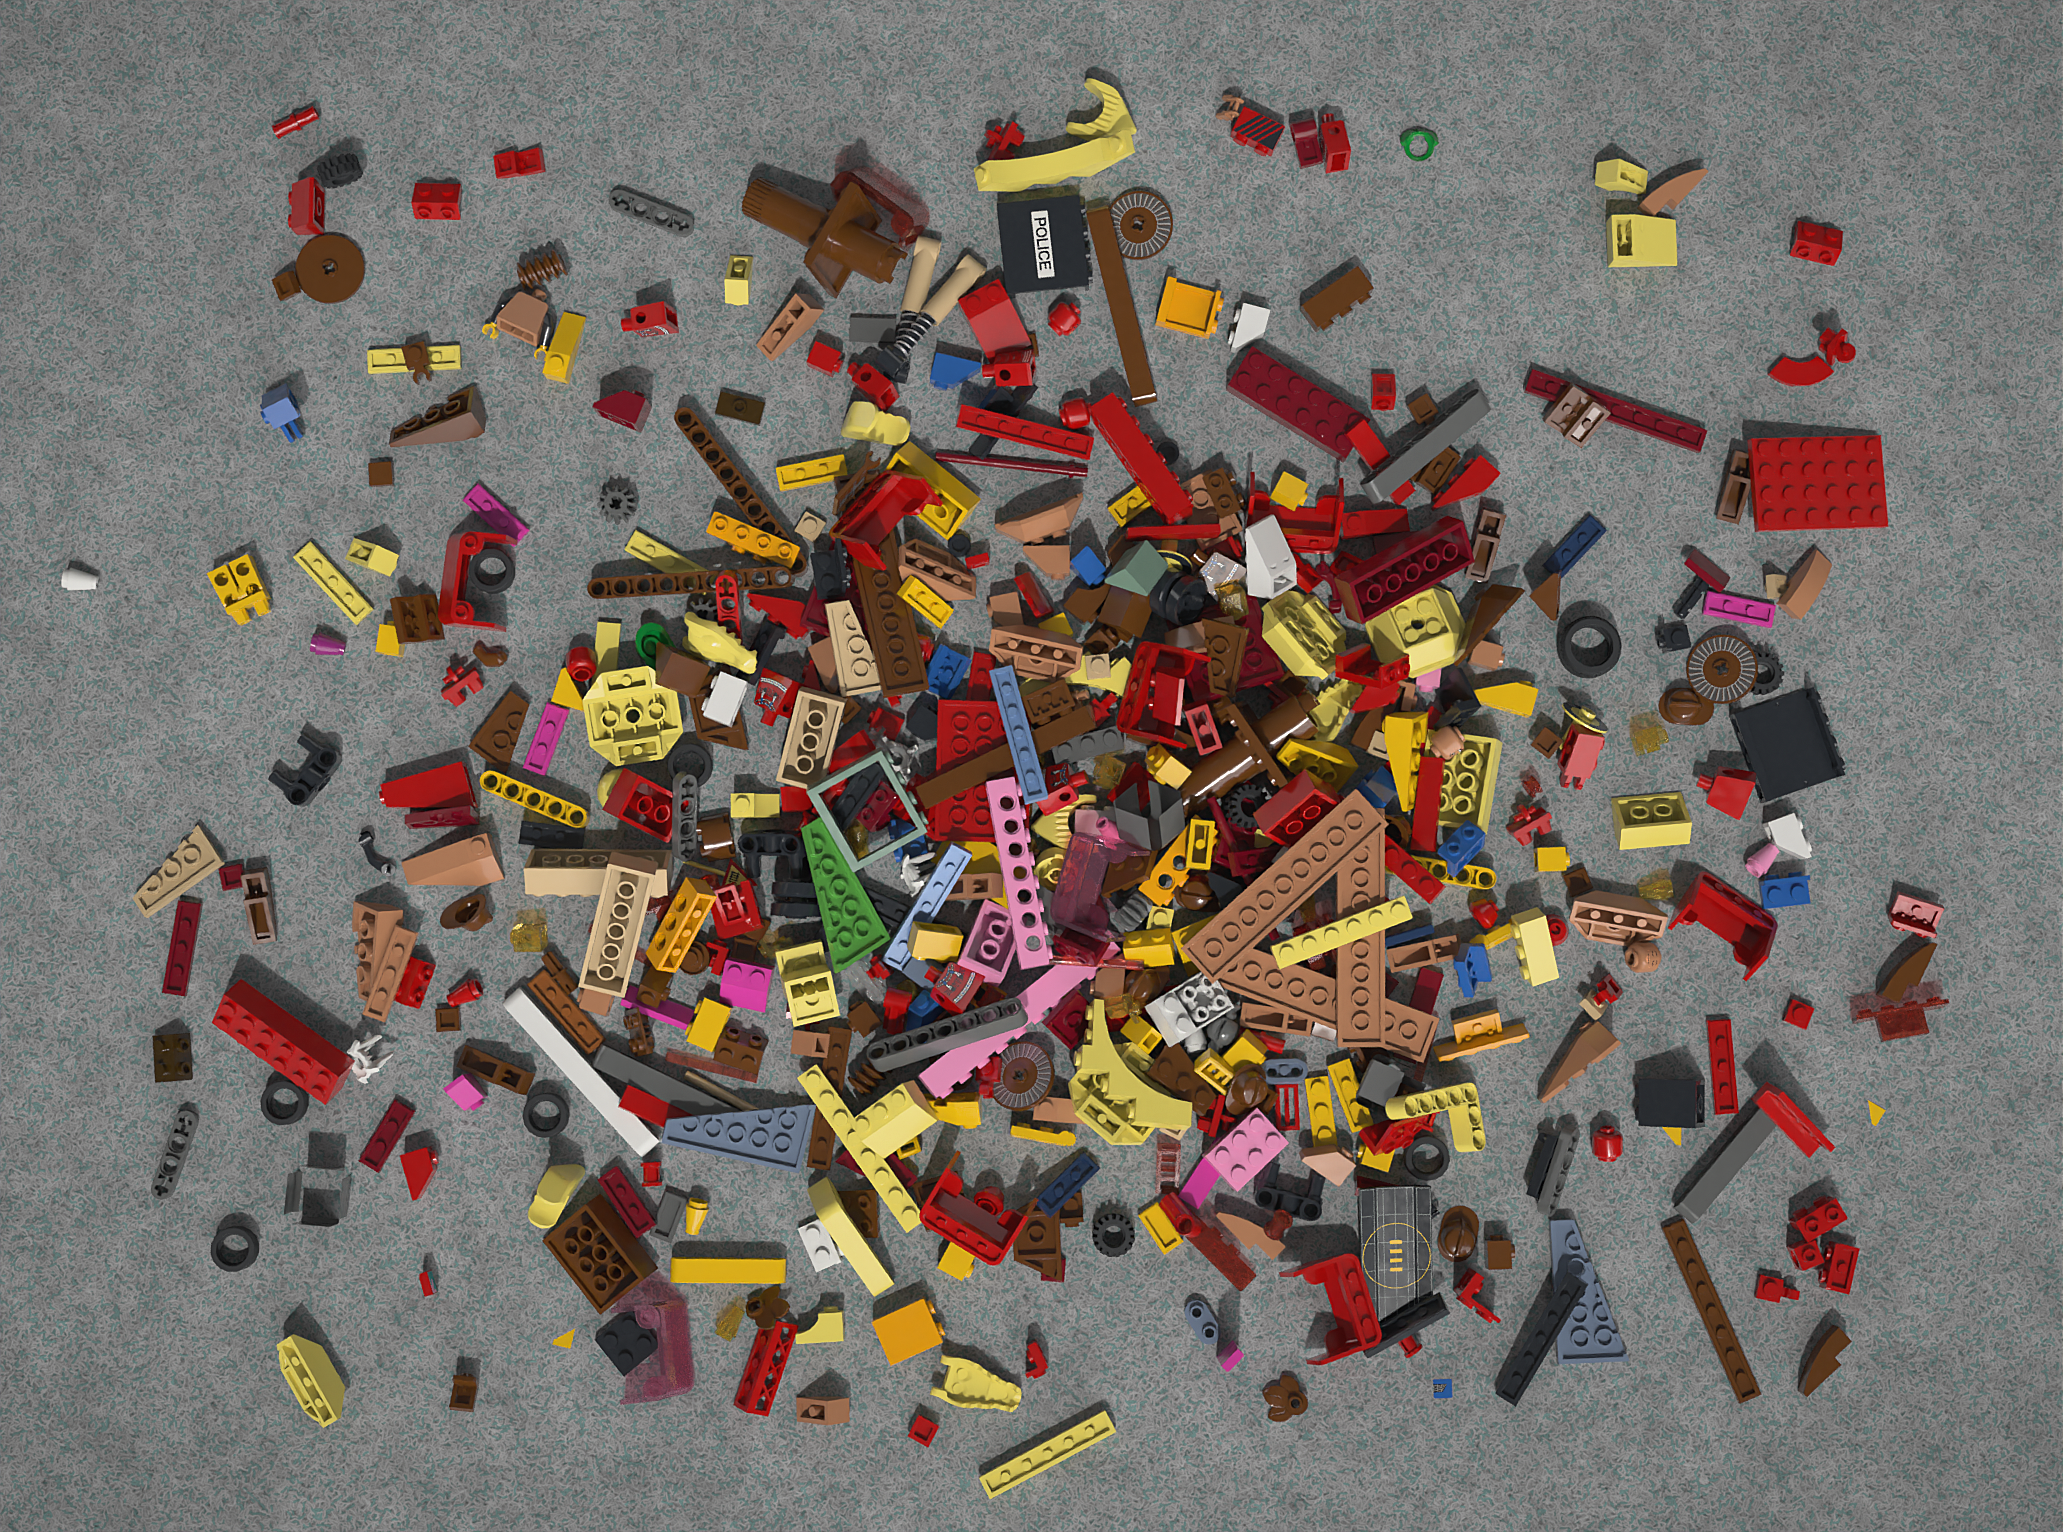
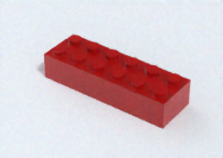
[1090,392,1194,525]
[212,979,355,1105]

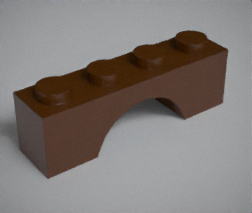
[1063,534,1135,626]

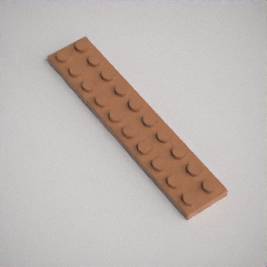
[1181,789,1389,984]
[1336,808,1385,1047]
[1218,948,1440,1063]

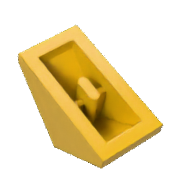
[551,668,584,712]

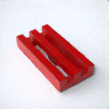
[1274,1084,1300,1131]

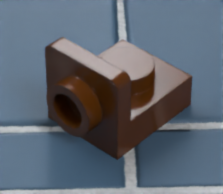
[1059,1192,1084,1227]

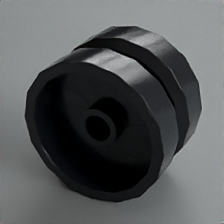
[1149,567,1207,627]
[770,882,822,919]

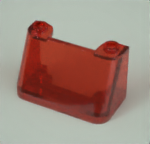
[830,166,930,253]

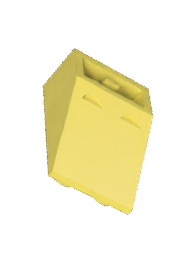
[1606,214,1677,267]

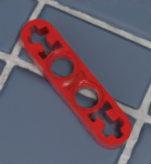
[715,570,743,646]

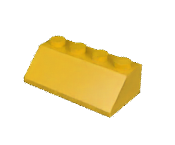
[885,441,981,541]

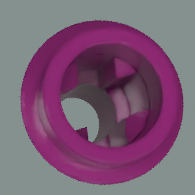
[310,632,346,655]

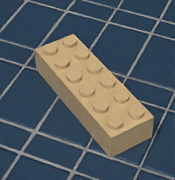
[524,849,673,898]
[578,851,658,998]

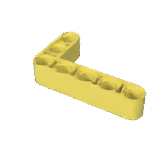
[1386,1083,1486,1152]
[807,1176,895,1297]

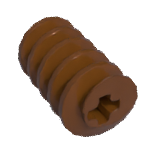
[516,249,568,291]
[847,1056,893,1098]

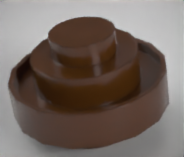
[679,940,711,975]

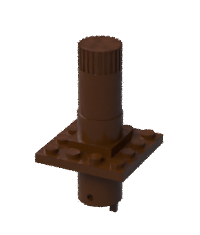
[741,177,908,299]
[1164,690,1321,822]

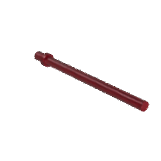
[936,452,1088,478]
[1206,796,1280,941]

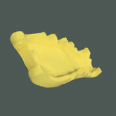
[682,612,757,674]
[1310,679,1364,743]
[930,1355,1022,1412]

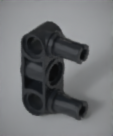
[268,732,342,807]
[737,829,806,879]
[1253,1161,1326,1221]

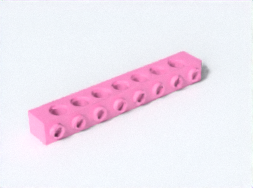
[985,777,1053,970]

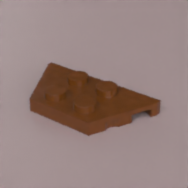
[688,664,749,751]
[1101,841,1158,898]
[1013,1201,1062,1280]

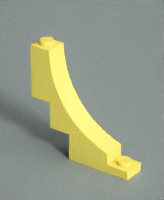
[974,130,1135,192]

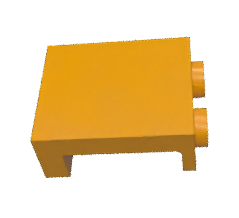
[1156,276,1224,339]
[872,1296,946,1366]

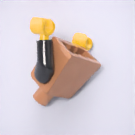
[482,289,554,362]

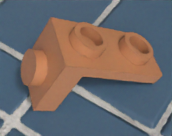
[1368,674,1417,712]

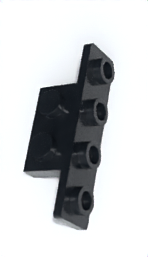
[968,383,1038,460]

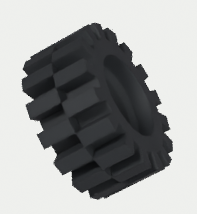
[317,153,363,189]
[1749,652,1784,695]
[1225,785,1270,828]
[1092,1213,1135,1257]

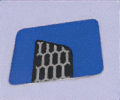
[1433,1379,1453,1398]

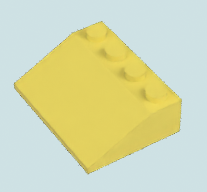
[1413,729,1503,834]

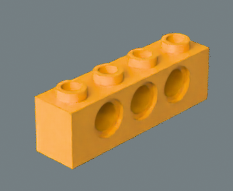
[1137,815,1218,907]
[645,877,717,973]

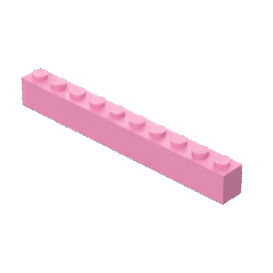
[918,928,1120,1099]

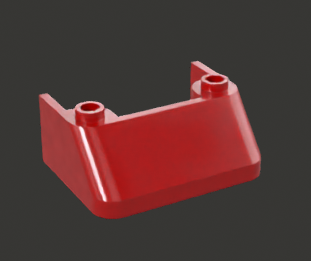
[829,470,943,571]
[1245,472,1344,554]
[438,531,518,632]
[1116,641,1211,749]
[1668,871,1778,982]
[919,1150,1038,1266]
[1279,1253,1382,1366]

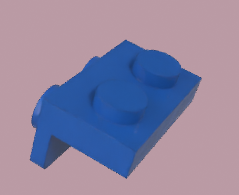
[926,644,972,700]
[1453,943,1493,998]

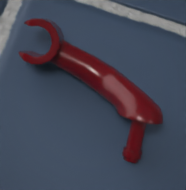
[1316,561,1342,614]

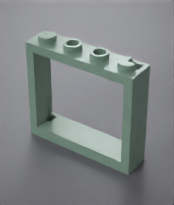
[806,747,929,873]

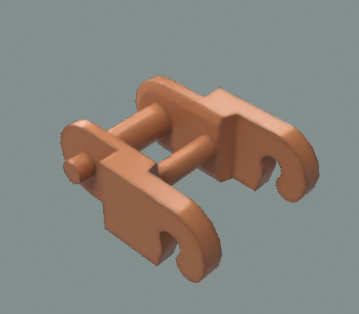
[1215,95,1244,121]

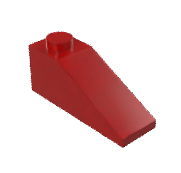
[1340,509,1410,541]

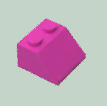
[719,957,775,1013]

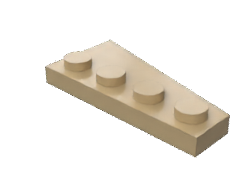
[825,600,881,697]
[133,825,225,918]

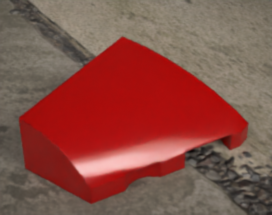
[1014,572,1054,619]

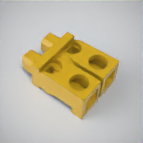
[207,554,271,626]

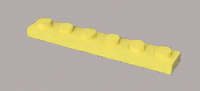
[1270,896,1413,969]
[979,1409,1116,1499]

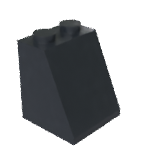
[1635,1078,1705,1129]

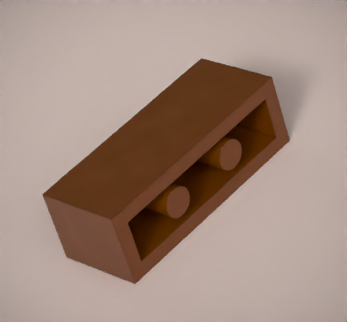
[1300,266,1374,332]

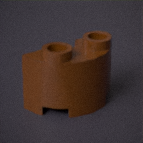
[696,812,737,862]

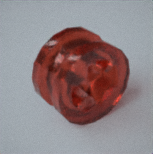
[1521,775,1543,799]

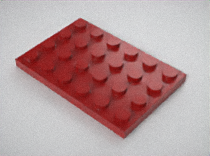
[1747,435,1889,532]
[934,700,1031,843]

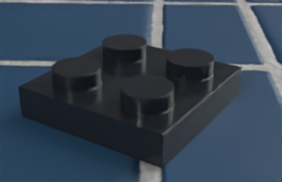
[594,1309,662,1376]

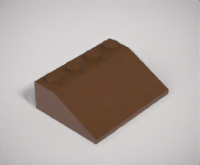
[542,1194,658,1315]

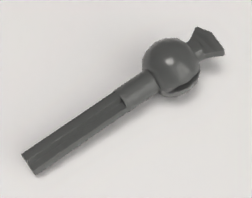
[1204,1001,1241,1081]

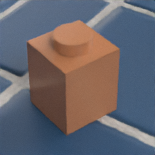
[1467,640,1505,671]
[577,988,615,1016]
[791,1030,830,1058]

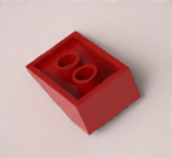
[958,279,1032,364]

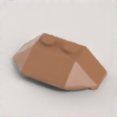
[994,492,1083,546]
[899,538,976,601]
[989,625,1083,683]
[1569,890,1668,947]

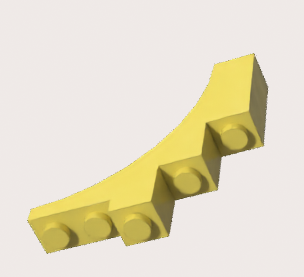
[1018,651,1132,700]
[1074,999,1192,1130]

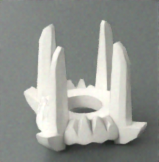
[879,736,918,782]
[900,852,937,899]
[344,1035,394,1084]

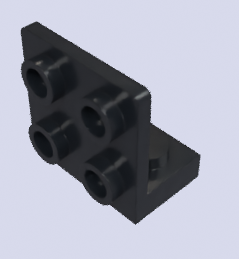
[810,538,851,600]
[1433,667,1481,732]

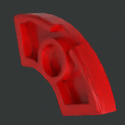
[1767,356,1834,387]

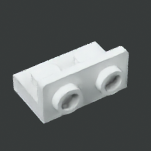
[798,1219,844,1272]

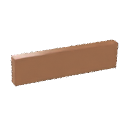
[362,925,419,1022]

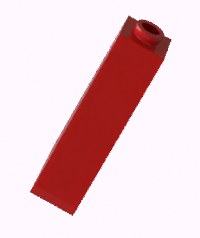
[379,761,478,809]

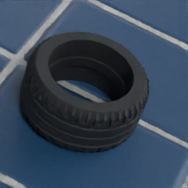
[1557,616,1622,679]

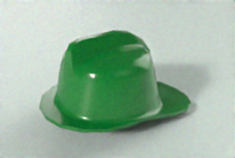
[635,623,676,671]

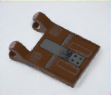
[832,451,881,516]

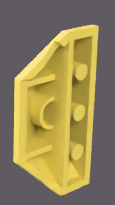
[277,1334,345,1428]

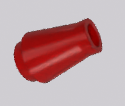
[446,978,484,1007]

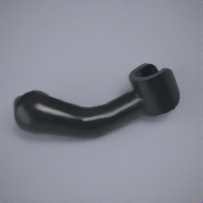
[359,831,396,877]

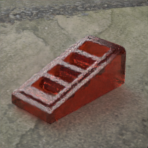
[1155,1143,1181,1195]

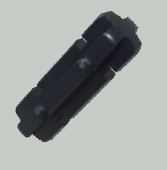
[1674,577,1709,619]

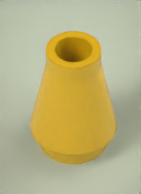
[685,1198,709,1235]

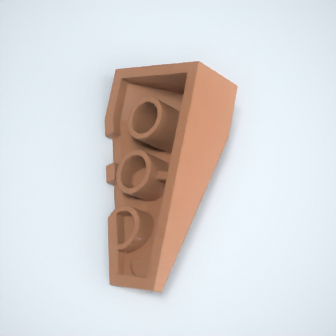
[401,833,505,886]
[352,901,404,1001]
[1538,1020,1621,1103]

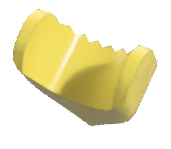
[1066,78,1137,141]
[841,402,910,446]
[1031,795,1098,853]
[527,1164,585,1228]

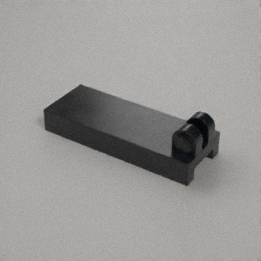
[736,621,786,686]
[518,821,585,849]
[1526,1133,1559,1199]

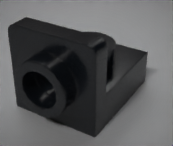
[1656,625,1692,654]

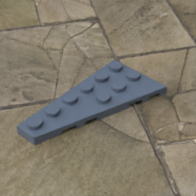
[660,1103,816,1173]
[1549,1219,1629,1364]

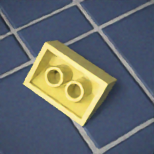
[1611,792,1692,850]
[849,1080,939,1158]

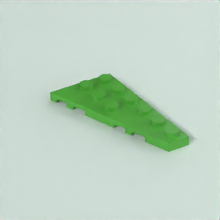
[801,817,891,974]

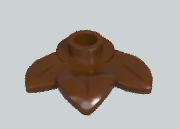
[746,1286,790,1330]
[1262,1375,1309,1422]

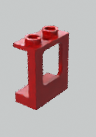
[1335,643,1410,689]

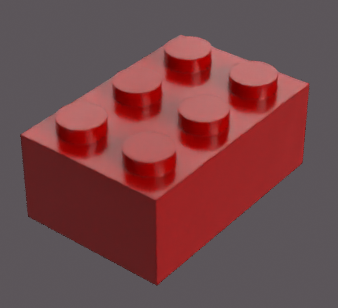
[602,768,689,843]
[1253,769,1341,849]

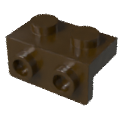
[152,1033,193,1083]

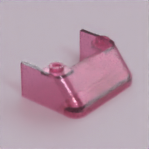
[1050,832,1150,942]
[611,1298,695,1405]

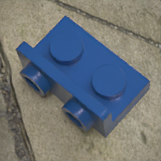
[887,819,930,863]
[1438,820,1486,877]
[1758,871,1811,909]

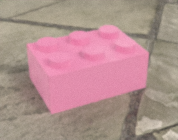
[956,899,1028,988]
[1202,1108,1289,1192]

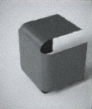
[1113,780,1185,851]
[1356,1054,1426,1122]
[284,1164,351,1227]

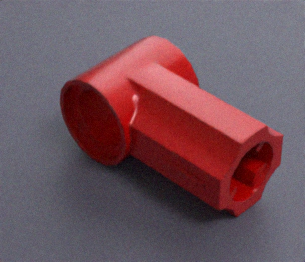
[883,987,912,1035]
[1158,1192,1202,1238]

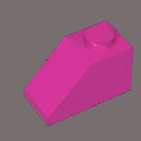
[443,1073,487,1111]

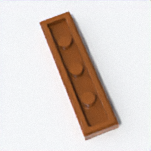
[527,969,607,1055]

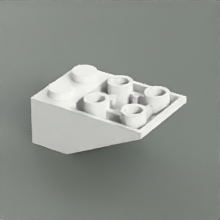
[1245,514,1297,599]
[1145,972,1234,1047]

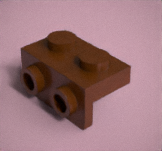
[1202,467,1247,519]
[713,1026,769,1075]

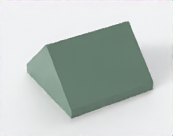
[1105,540,1168,596]

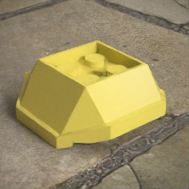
[1365,584,1465,678]
[1262,590,1346,680]
[582,666,684,766]
[1068,1042,1170,1145]

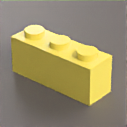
[1510,907,1559,986]

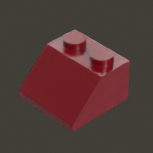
[592,389,652,433]

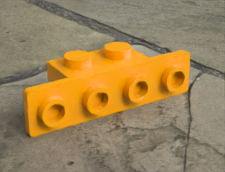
[706,512,800,568]
[1433,1009,1529,1061]

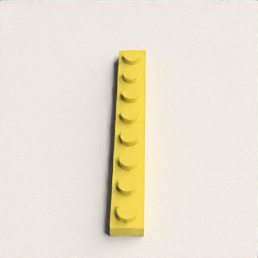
[797,1064,921,1233]

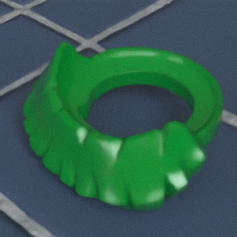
[1400,129,1439,162]

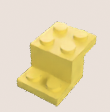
[774,939,840,1027]

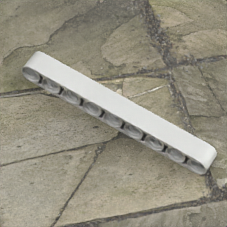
[502,987,660,1157]

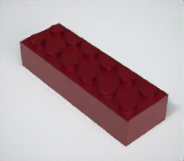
[1226,346,1371,463]
[1334,515,1475,625]

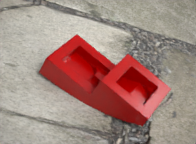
[493,147,546,179]

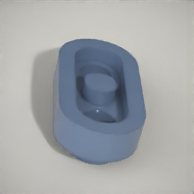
[1261,1059,1308,1084]
[1184,1299,1221,1345]

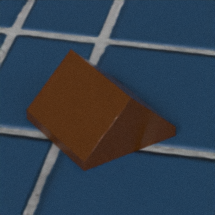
[1529,570,1561,621]
[1097,585,1152,638]
[655,642,711,698]

